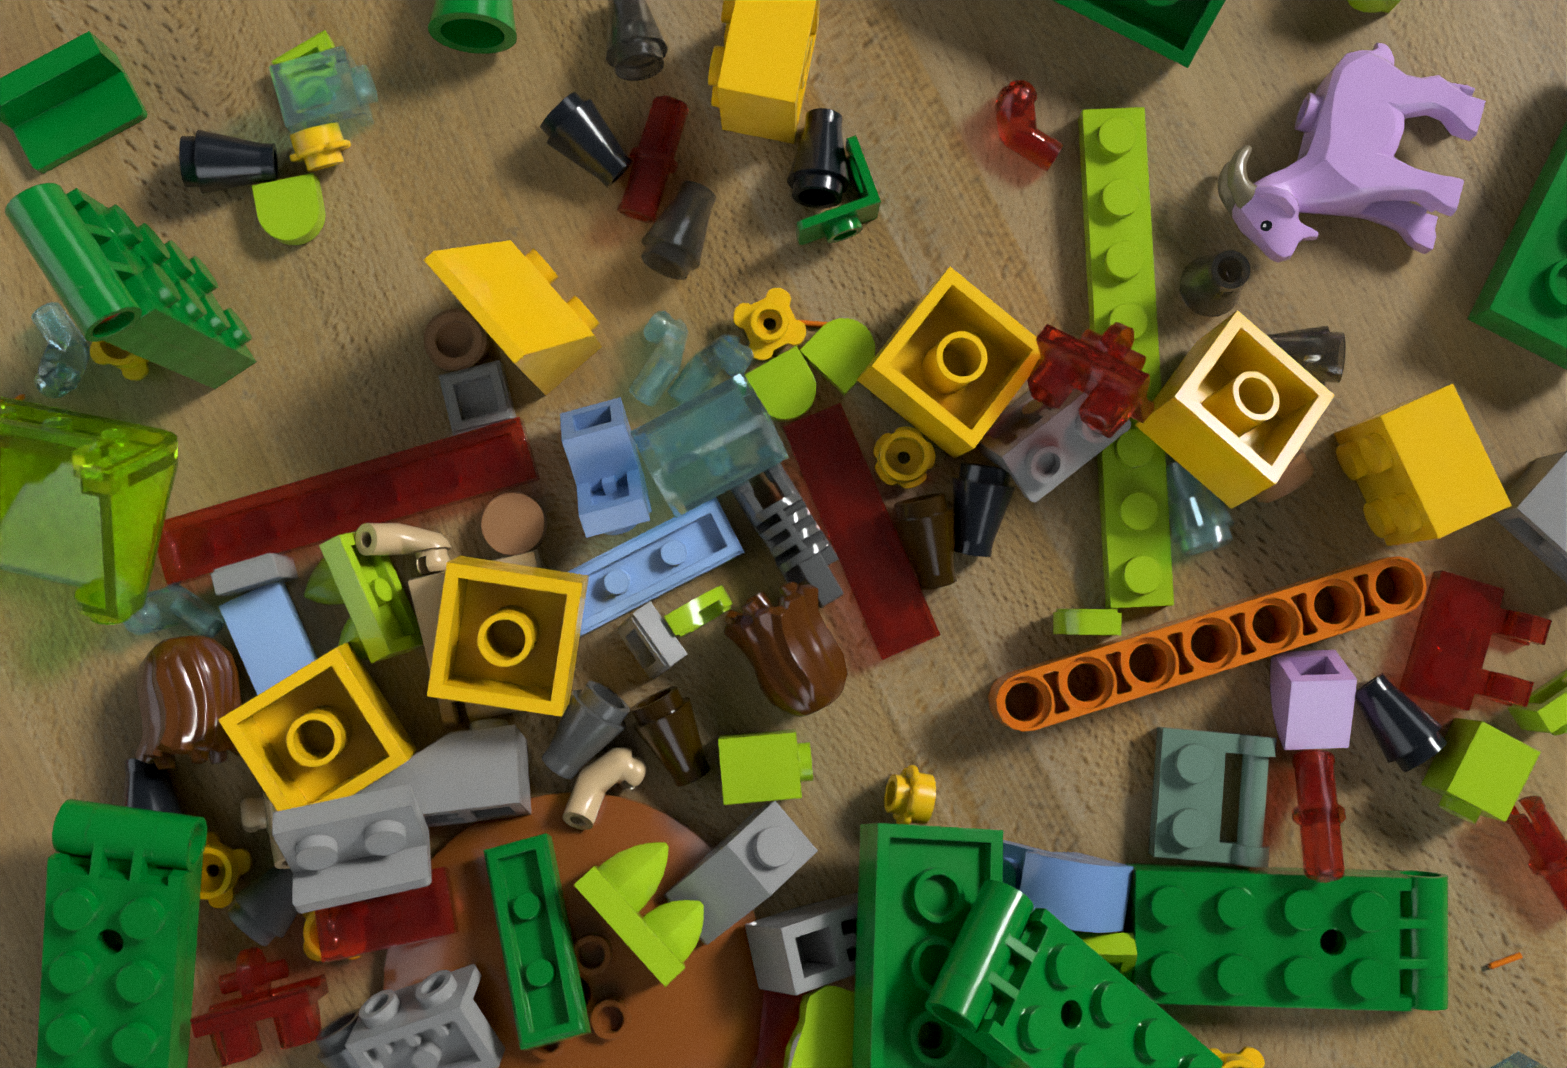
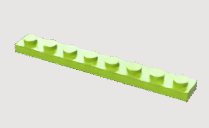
[1078,107,1174,609]

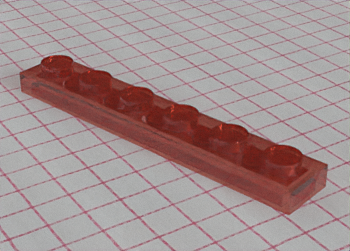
[150,417,540,586]

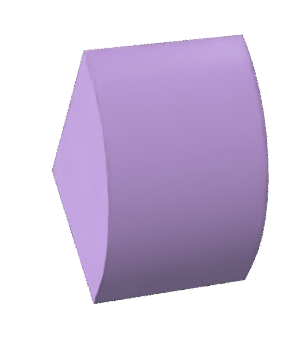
[1270,650,1357,750]

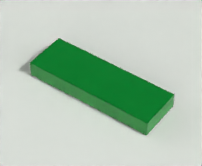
[483,833,591,1051]

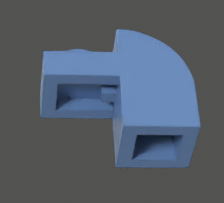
[560,397,652,538]
[1003,840,1134,933]

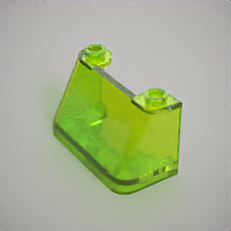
[0,396,178,625]

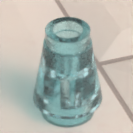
[1166,462,1235,556]

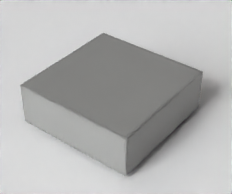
[438,360,518,439]
[210,553,298,596]
[617,601,687,680]

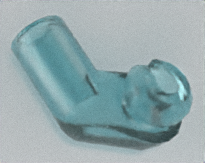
[31,302,90,399]
[628,311,689,407]
[667,334,754,410]
[122,585,225,638]

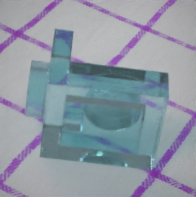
[269,46,378,134]

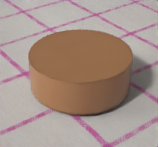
[424,309,490,373]
[1254,449,1314,503]
[481,492,548,556]

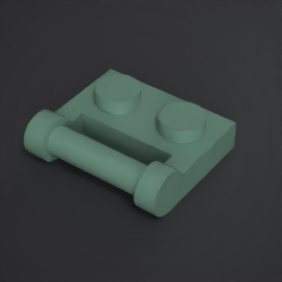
[1148,727,1277,867]

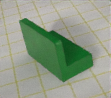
[0,31,148,173]

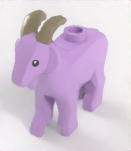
[1218,43,1486,263]

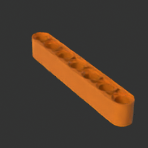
[988,556,1427,732]

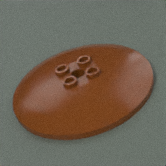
[383,791,768,1068]

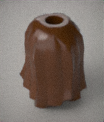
[723,582,848,717]
[134,635,242,770]

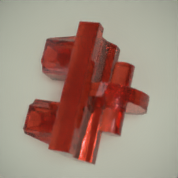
[1027,322,1155,438]
[190,947,329,1067]

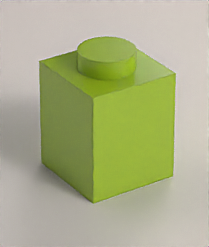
[1421,718,1541,824]
[718,729,813,805]

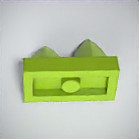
[304,532,423,663]
[574,842,704,987]

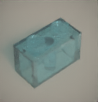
[630,372,789,518]

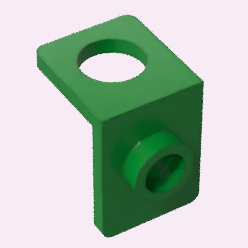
[796,135,881,245]

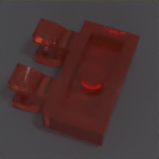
[1399,570,1552,711]
[315,866,459,963]

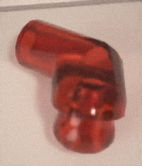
[994,80,1064,172]

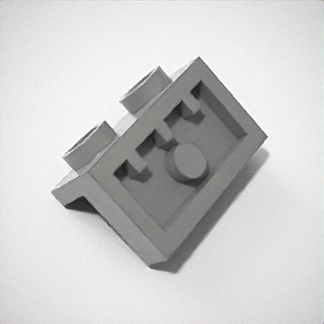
[976,360,1131,502]
[272,783,432,913]
[345,964,505,1068]

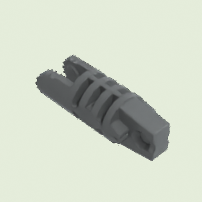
[723,449,844,608]

